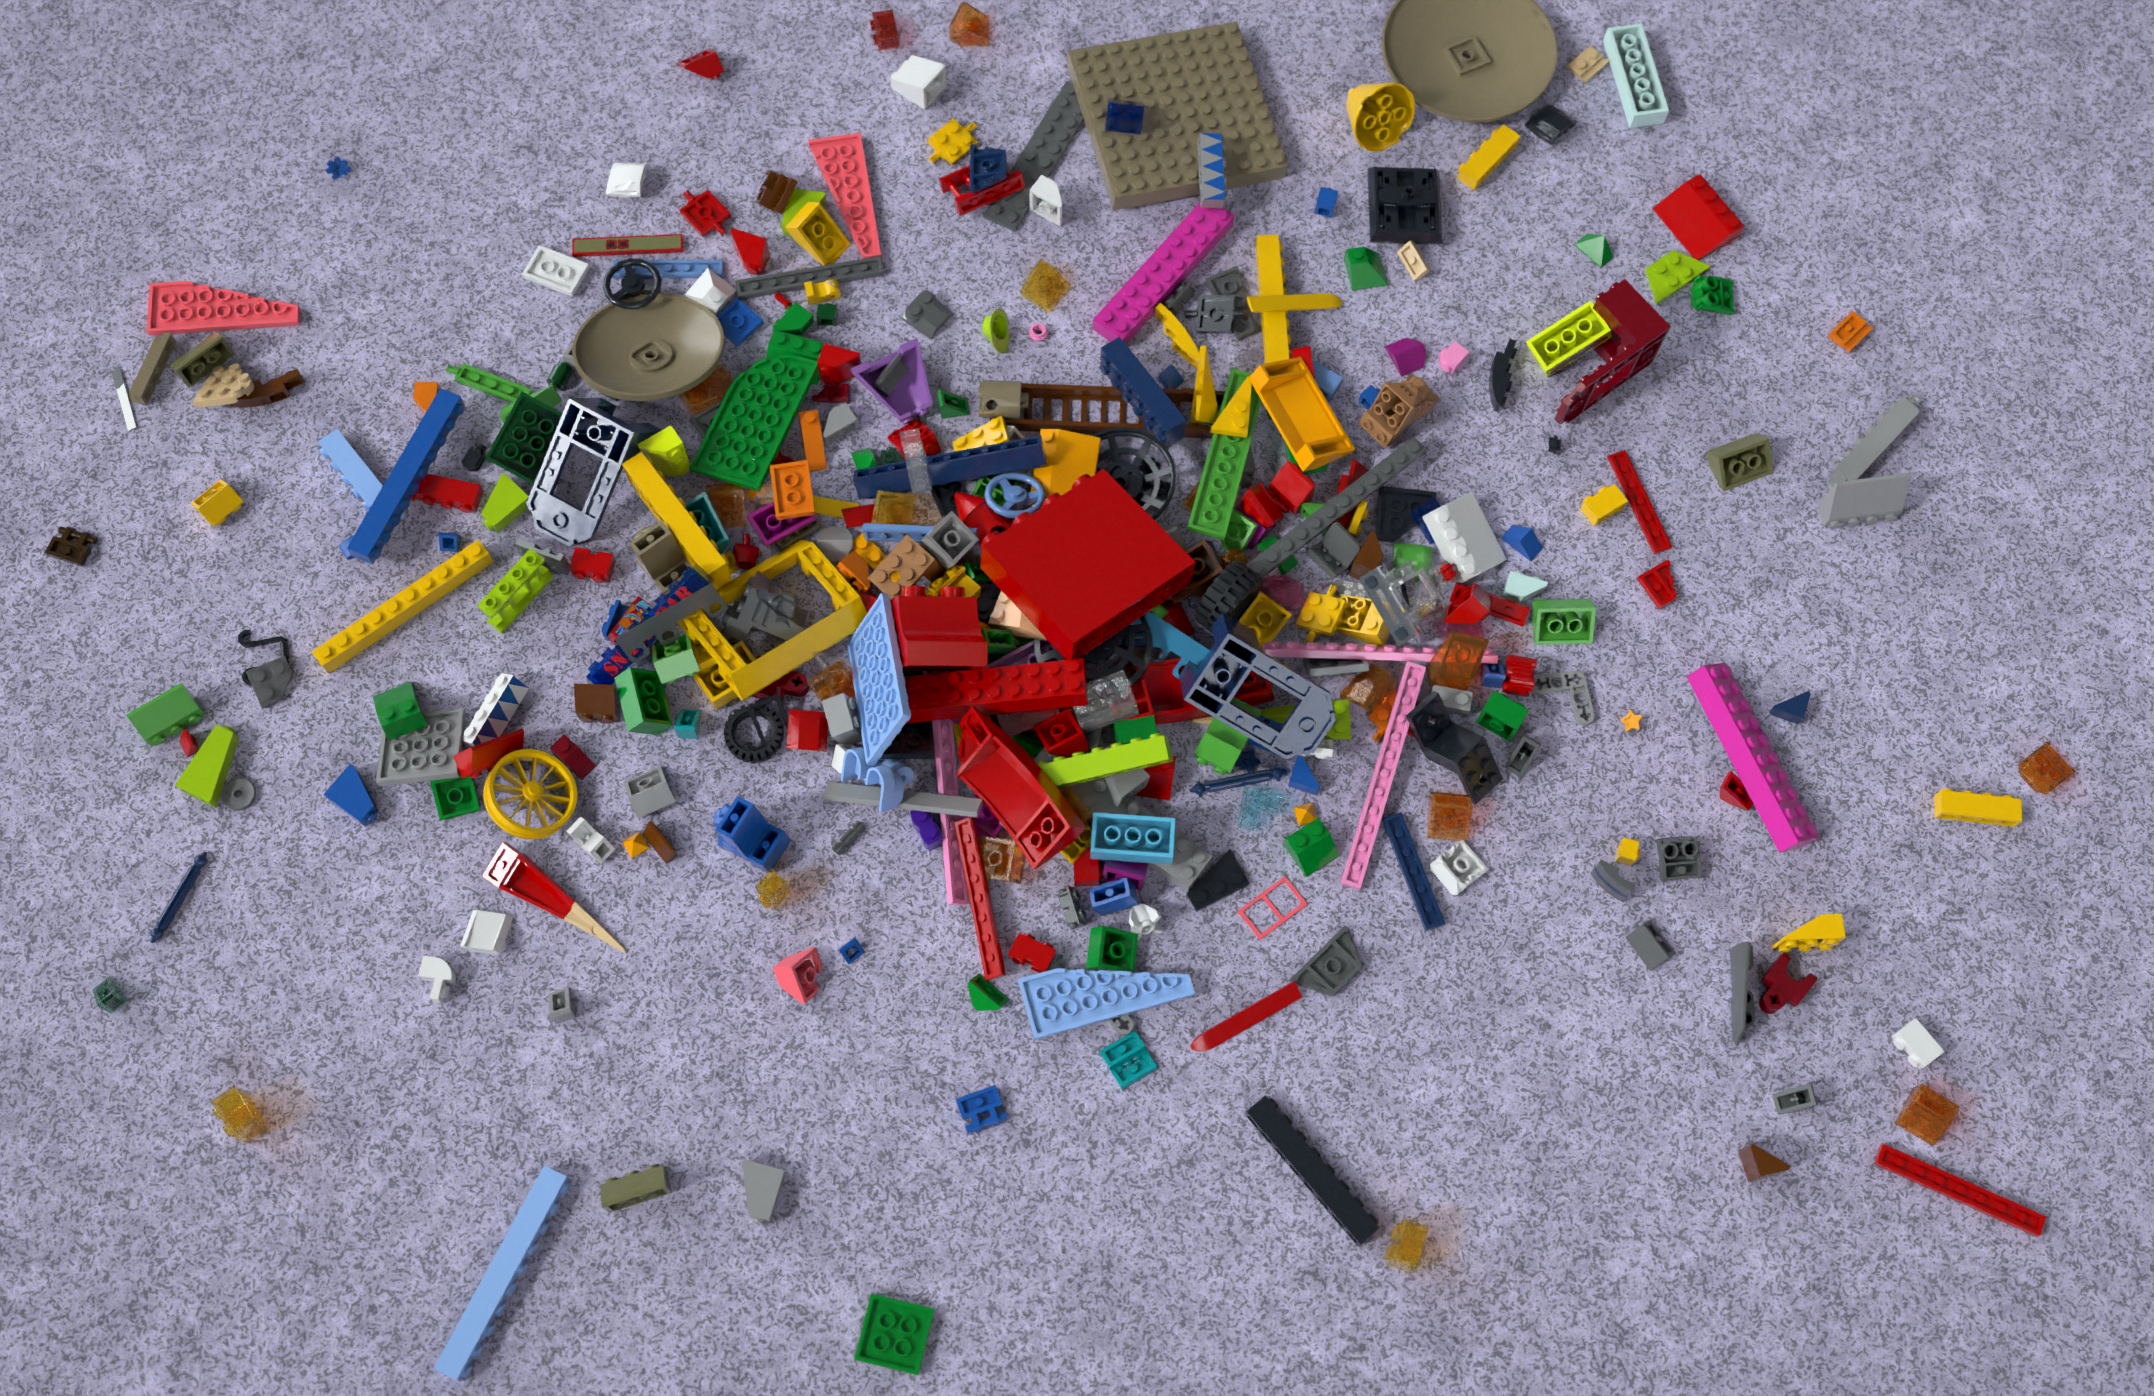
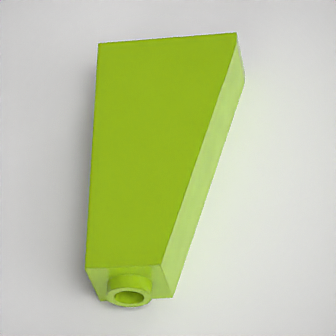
[175,724,239,808]

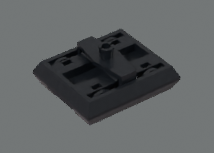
[1367,167,1443,245]

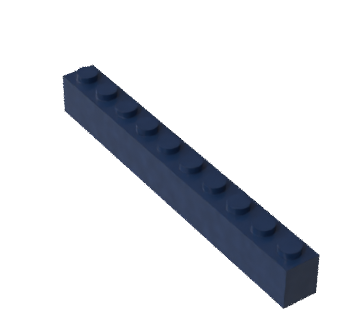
[853,435,1046,499]

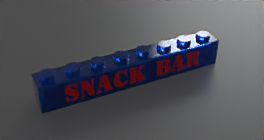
[586,563,714,685]

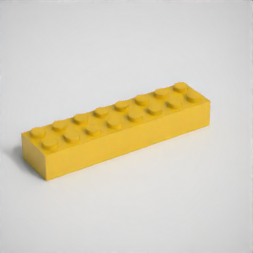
[622,452,732,590]

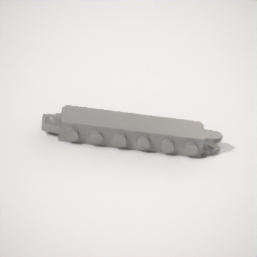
[1826,393,1921,492]

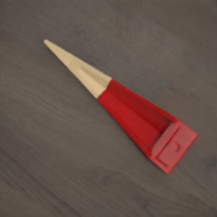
[483,842,627,952]

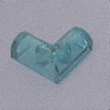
[1238,787,1284,831]

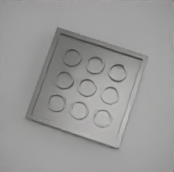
[376,708,466,786]

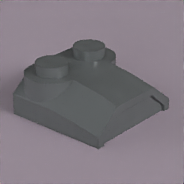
[902,291,954,340]

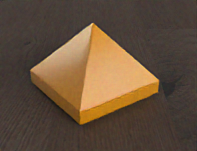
[1293,803,1317,826]
[622,831,649,858]

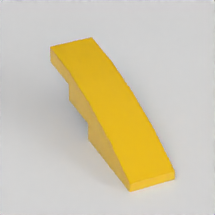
[1155,303,1199,369]

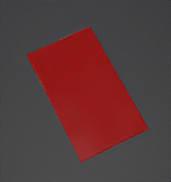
[841,503,877,528]

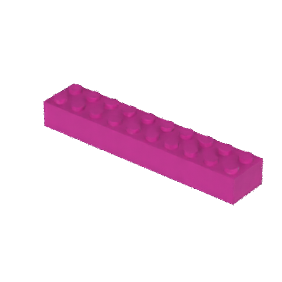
[1093,202,1235,345]
[1687,663,1820,853]

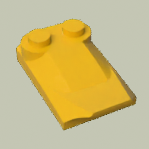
[1238,592,1292,650]

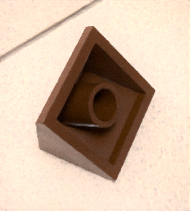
[1738,1143,1791,1183]

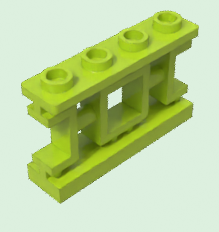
[478,549,554,634]

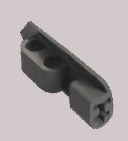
[1730,941,1755,1046]

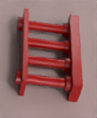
[939,165,1025,216]

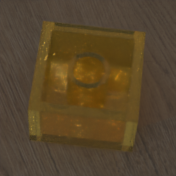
[871,490,916,525]
[211,1086,268,1143]
[1384,1219,1429,1274]

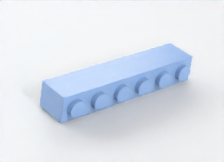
[318,429,405,520]

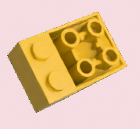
[1335,594,1397,647]
[1772,914,1846,953]

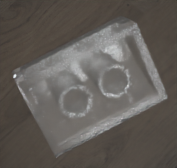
[1073,670,1139,734]

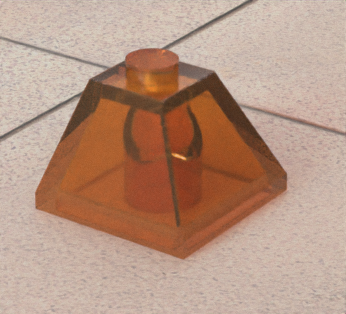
[949,1,990,46]

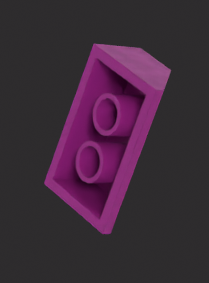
[747,501,817,547]

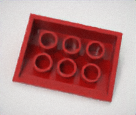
[1652,174,1745,260]

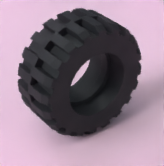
[1194,561,1263,633]

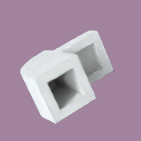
[566,817,615,864]
[418,956,456,1004]

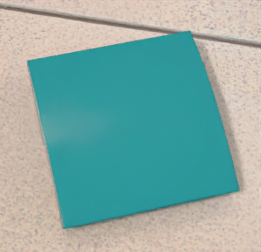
[1099,1031,1158,1090]

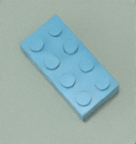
[1090,812,1175,865]

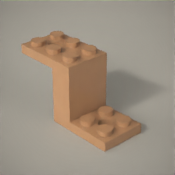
[868,517,946,599]

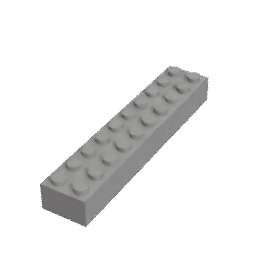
[1034,747,1213,893]

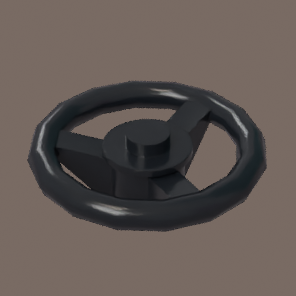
[603,258,662,310]

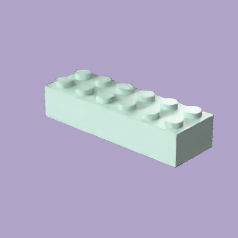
[1603,23,1669,128]

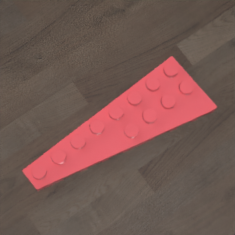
[808,133,882,259]

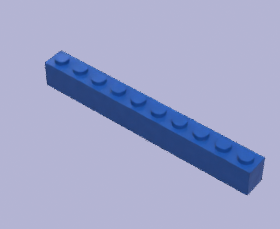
[347,388,465,564]

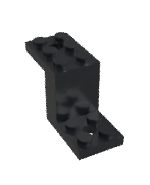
[1406,691,1503,804]

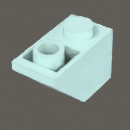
[1502,571,1548,603]

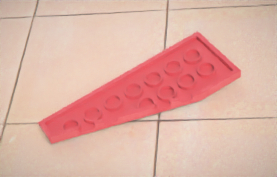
[146,281,301,335]

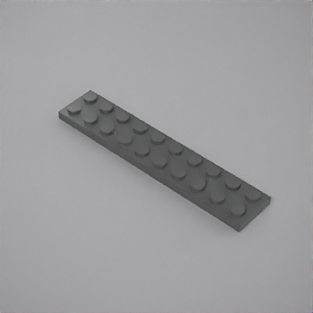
[983,81,1084,232]

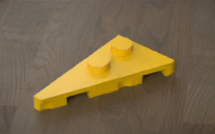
[1210,377,1252,438]

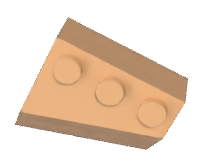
[988,590,1047,640]

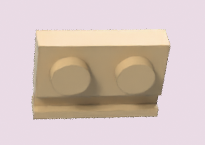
[1567,45,1610,84]

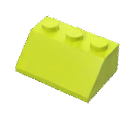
[637,425,690,477]

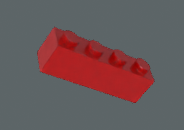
[410,474,484,513]

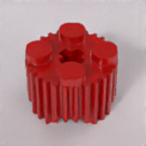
[1502,655,1537,697]

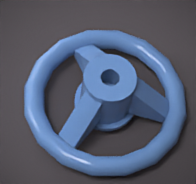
[984,472,1046,518]

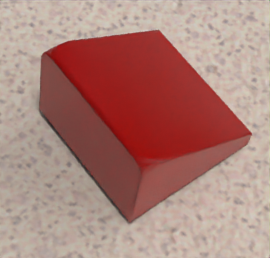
[179,729,200,757]

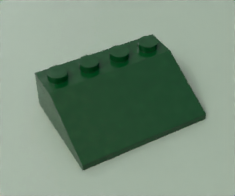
[485,391,563,485]

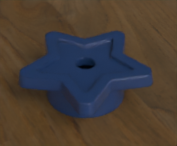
[1235,749,1261,773]

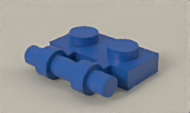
[956,1085,1007,1134]

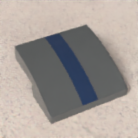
[1590,860,1635,902]

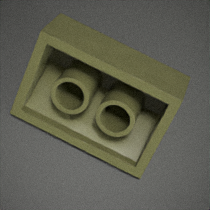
[170,332,235,388]
[1707,433,1773,492]
[600,1164,672,1213]

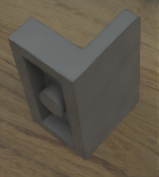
[872,353,910,397]
[1626,920,1676,970]

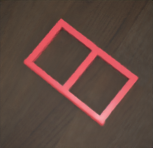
[1237,876,1308,940]

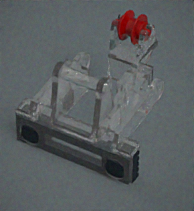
[1359,560,1459,646]

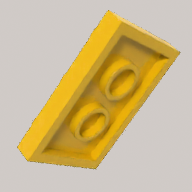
[952,416,1010,451]

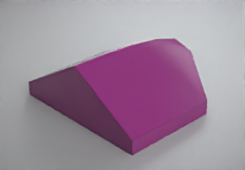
[1384,337,1426,377]

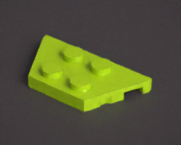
[1645,250,1710,305]

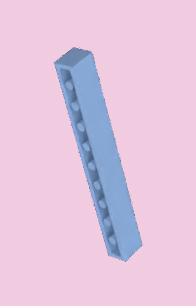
[433,1165,571,1381]

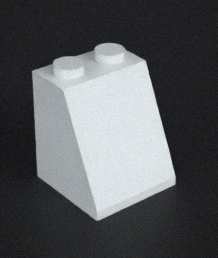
[890,55,947,110]

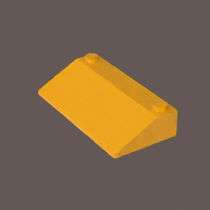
[1249,357,1356,472]
[1028,429,1101,508]

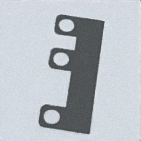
[615,583,727,663]

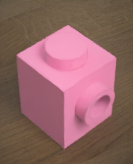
[1438,341,1469,374]

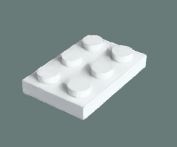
[522,245,590,297]

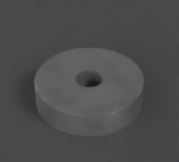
[221,778,256,811]

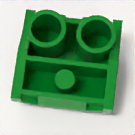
[1690,275,1736,315]

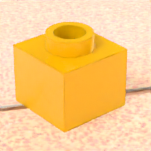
[1616,838,1641,865]

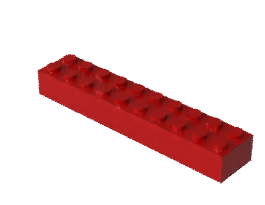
[904,658,1088,724]

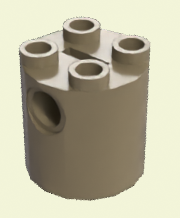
[978,380,1029,419]

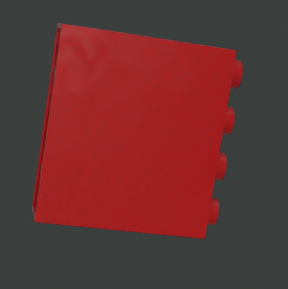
[980,469,1195,660]

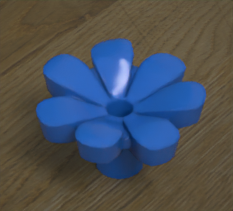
[326,156,351,180]

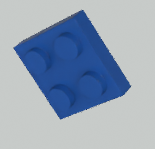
[716,298,764,347]

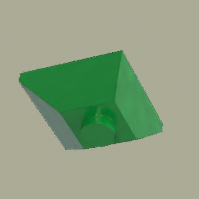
[1344,246,1388,291]

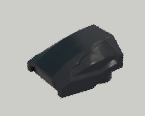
[1524,105,1577,145]

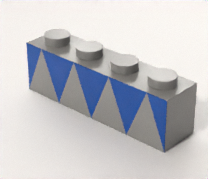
[1197,133,1228,208]

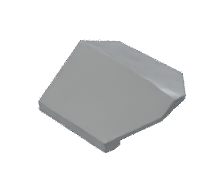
[817,526,853,563]

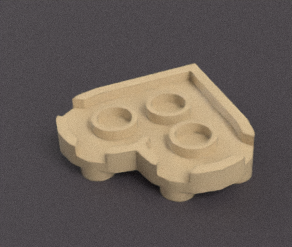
[193,363,254,408]

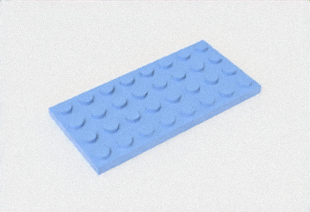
[848,593,911,766]

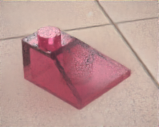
[1260,574,1304,611]

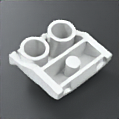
[606,162,648,198]

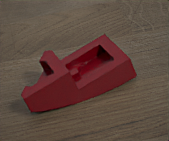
[812,383,851,404]

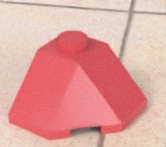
[773,947,822,1004]

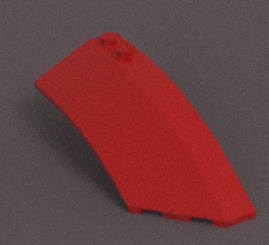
[957,706,1086,869]

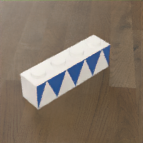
[462,673,529,747]

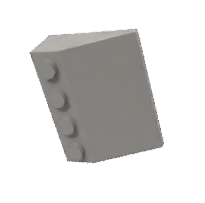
[1817,473,1911,529]

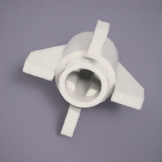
[1129,903,1163,940]

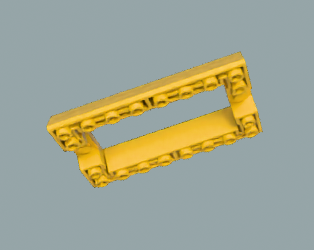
[677,540,867,701]

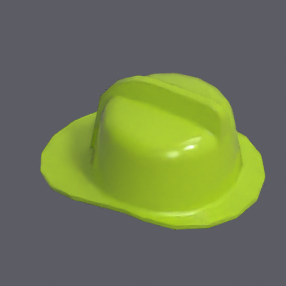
[982,308,1010,354]

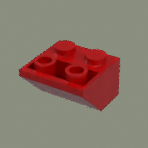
[1269,460,1316,515]

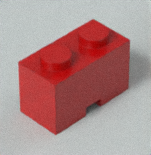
[569,547,616,583]
[1008,933,1056,973]

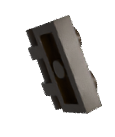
[44,526,98,567]

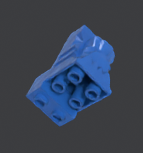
[713,796,791,874]

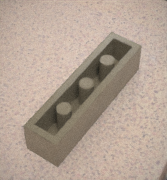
[775,519,822,551]

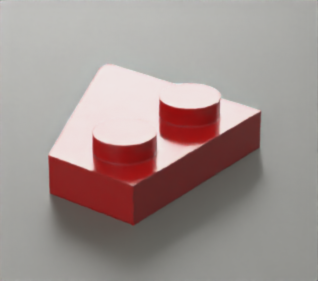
[1637,559,1677,610]

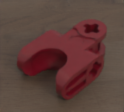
[750,656,809,702]
[1759,952,1817,1014]

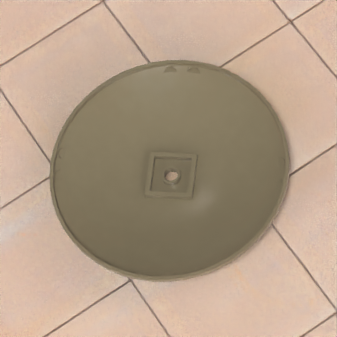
[1381,0,1558,122]

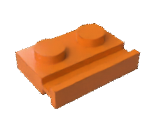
[1828,311,1874,353]

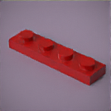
[1449,581,1530,627]

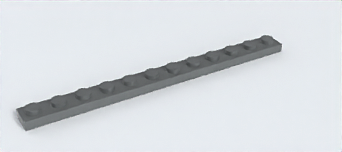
[1246,436,1427,578]

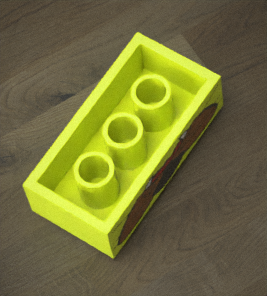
[1526,300,1612,377]

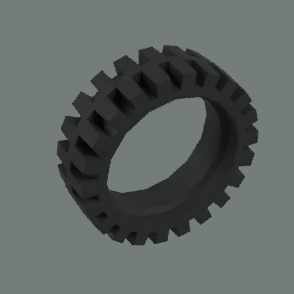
[724,703,784,763]

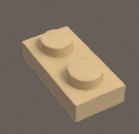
[1397,241,1430,281]

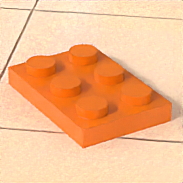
[770,460,815,520]

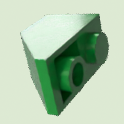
[772,302,814,335]

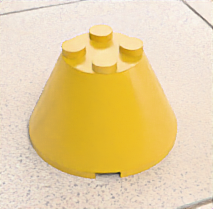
[1346,82,1415,152]

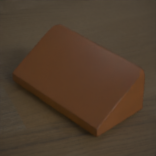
[643,821,678,864]

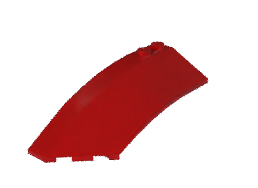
[1111,658,1275,725]

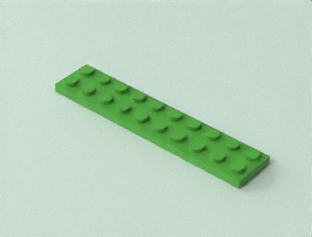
[1187,368,1262,541]

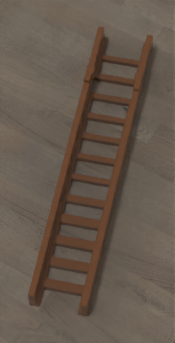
[990,383,1225,439]

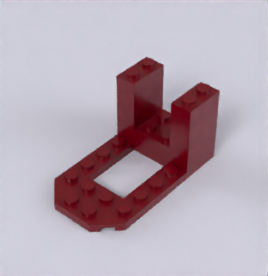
[1554,279,1671,424]

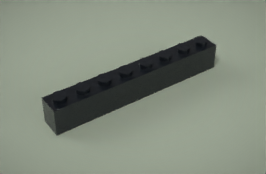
[1245,1095,1380,1247]

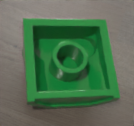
[430,774,481,821]

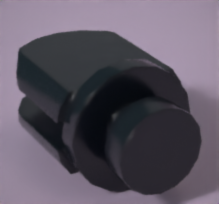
[462,442,487,472]

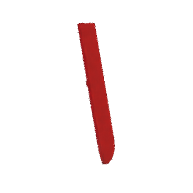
[1190,981,1302,1052]

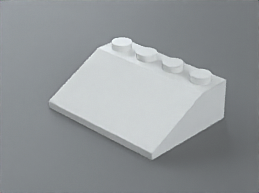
[1422,492,1507,583]

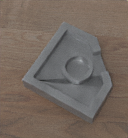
[246,656,293,708]

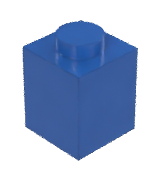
[1314,187,1338,218]

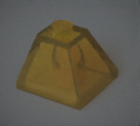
[1019,259,1071,313]

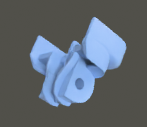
[841,747,913,812]

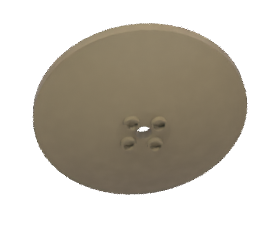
[572,293,725,401]

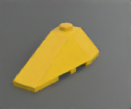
[1190,345,1219,425]

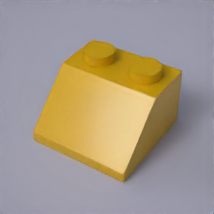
[190,479,244,526]

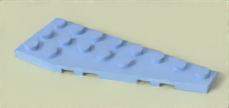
[1018,968,1195,1040]

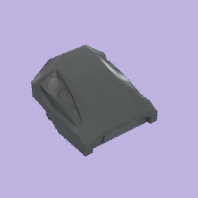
[1655,836,1702,882]

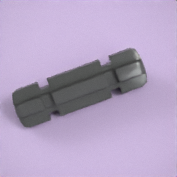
[832,821,865,855]

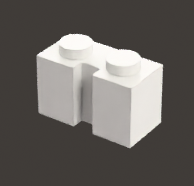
[1891,1018,1945,1070]

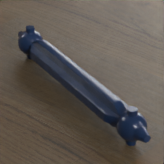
[1189,765,1287,797]
[150,851,207,943]

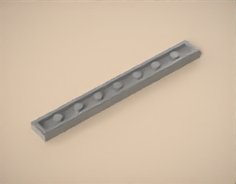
[822,782,983,818]

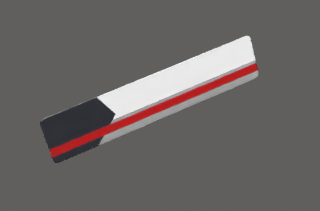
[111,368,136,431]

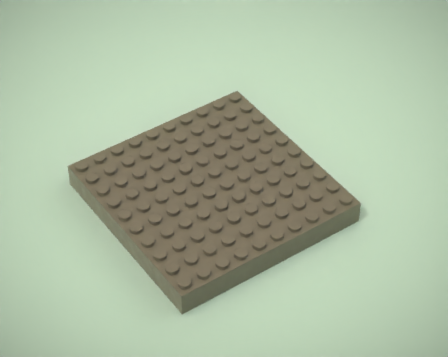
[1066,21,1288,210]

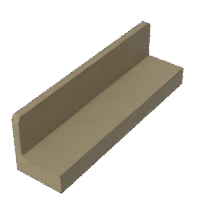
[128,332,177,405]

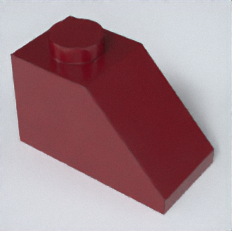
[550,734,596,780]

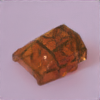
[807,658,855,706]
[1340,663,1396,713]
[2018,741,2076,795]

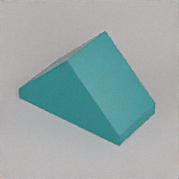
[674,709,701,739]

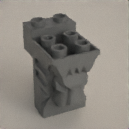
[722,571,808,642]

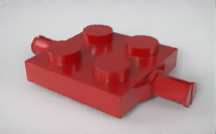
[679,190,731,237]

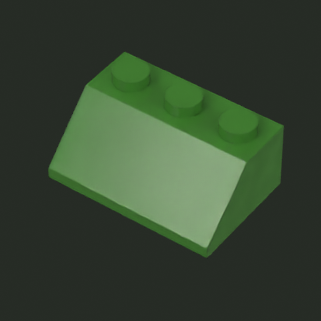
[1531,599,1596,645]
[126,683,205,746]

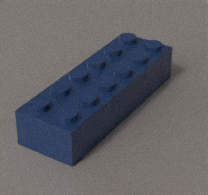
[1100,336,1186,448]

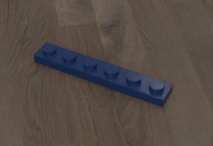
[1381,812,1446,932]

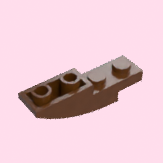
[229,369,305,408]

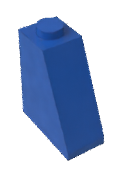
[323,763,378,826]

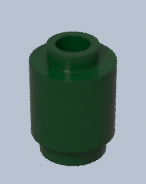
[546,362,572,391]

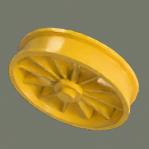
[483,749,577,839]

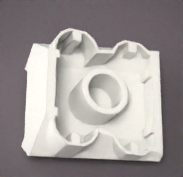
[1430,840,1488,895]
[460,910,513,955]

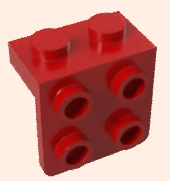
[887,419,941,461]

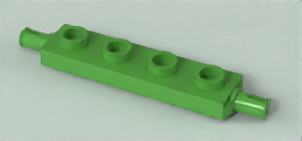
[446,363,532,403]

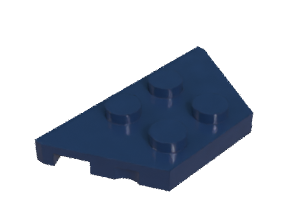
[970,144,1007,194]

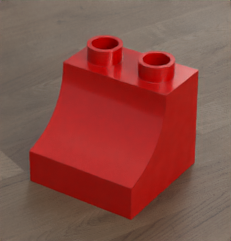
[890,586,987,671]

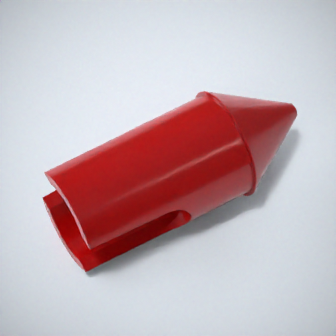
[954,492,1013,549]

